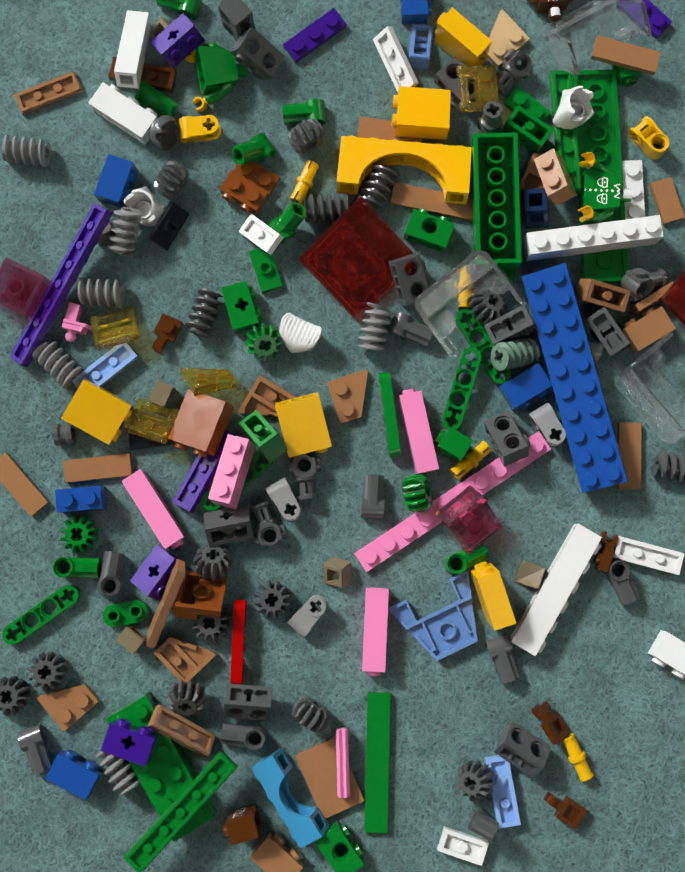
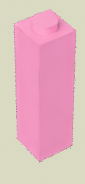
[399,388,439,475]
[121,469,187,550]
[362,587,389,676]

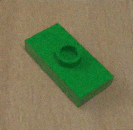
[134,81,178,118]
[249,248,283,294]

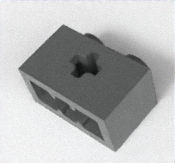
[204,504,254,547]

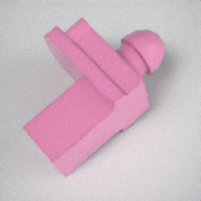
[62,302,93,342]

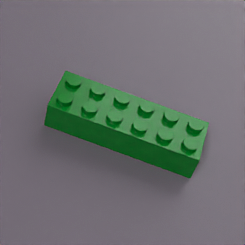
[471,132,522,270]
[105,692,217,842]

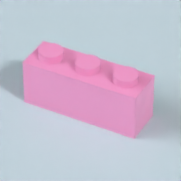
[208,434,255,510]

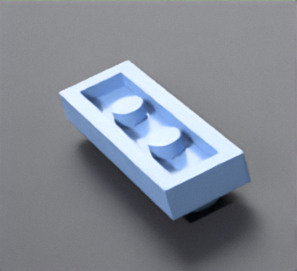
[72,339,139,388]
[484,755,521,829]

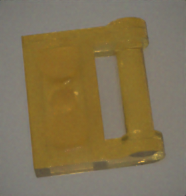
[456,65,499,112]
[90,305,141,351]
[123,398,179,444]

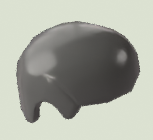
[149,115,180,152]

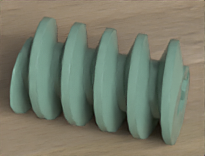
[491,337,540,371]

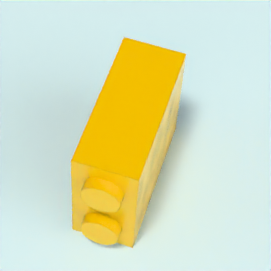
[434,7,492,75]
[391,86,451,140]
[61,378,133,445]
[275,392,332,459]
[470,562,516,631]

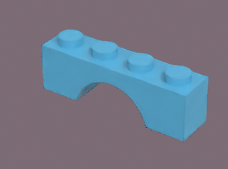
[252,748,330,848]

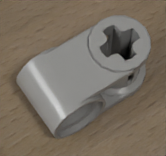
[528,402,566,446]
[265,477,301,521]
[287,595,327,638]

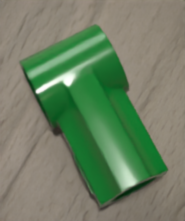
[156,0,202,20]
[283,98,326,126]
[232,133,276,165]
[268,202,307,244]
[444,540,490,575]
[53,557,102,578]

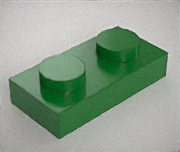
[503,86,551,122]

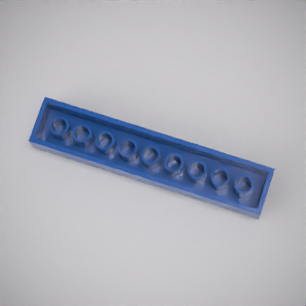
[522,263,628,493]

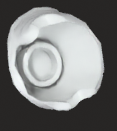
[553,86,594,129]
[124,186,166,226]
[279,313,322,353]

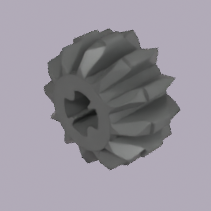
[287,118,326,154]
[154,160,189,199]
[469,287,508,325]
[193,544,232,581]
[253,580,291,619]
[191,607,230,642]
[27,651,68,691]
[0,675,30,716]
[166,680,206,718]
[291,696,331,733]
[455,760,496,801]

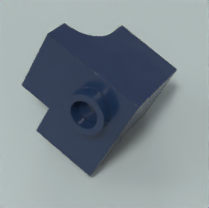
[520,188,549,229]

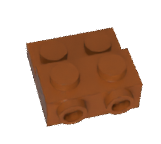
[219,162,280,215]
[171,571,228,620]

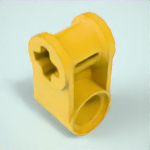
[179,115,222,144]
[627,116,669,160]

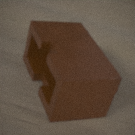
[223,804,262,846]

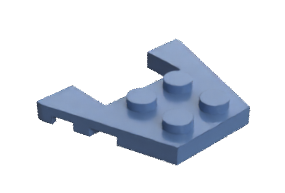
[388,570,478,661]

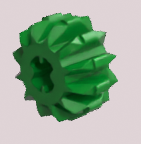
[245,322,283,361]
[402,474,433,513]
[60,516,99,553]

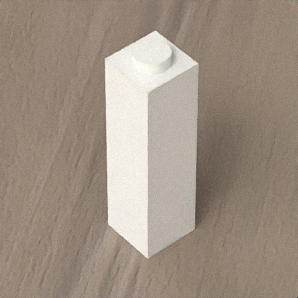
[114,10,151,89]

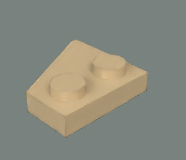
[487,9,530,68]

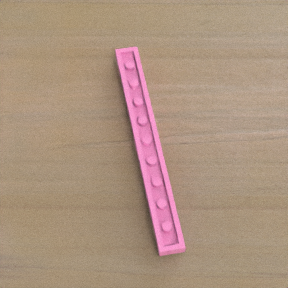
[354,431,551,572]

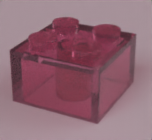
[0,257,51,320]
[435,485,502,555]

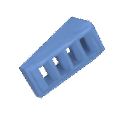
[408,23,433,70]

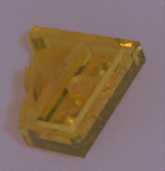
[180,368,237,396]

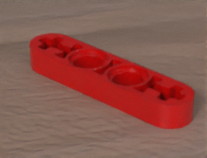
[230,599,247,685]

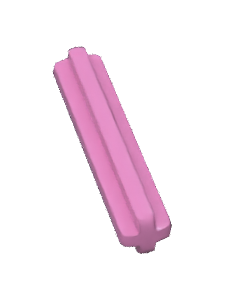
[336,728,350,798]

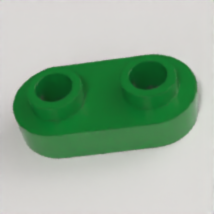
[103,600,149,627]

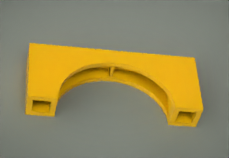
[336,136,472,205]

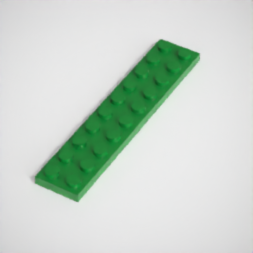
[572,69,629,283]

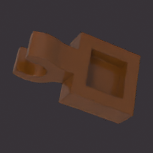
[152,314,183,354]
[593,531,619,572]
[532,701,570,745]
[543,792,587,830]

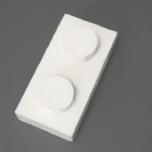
[239,214,284,255]
[437,826,489,866]

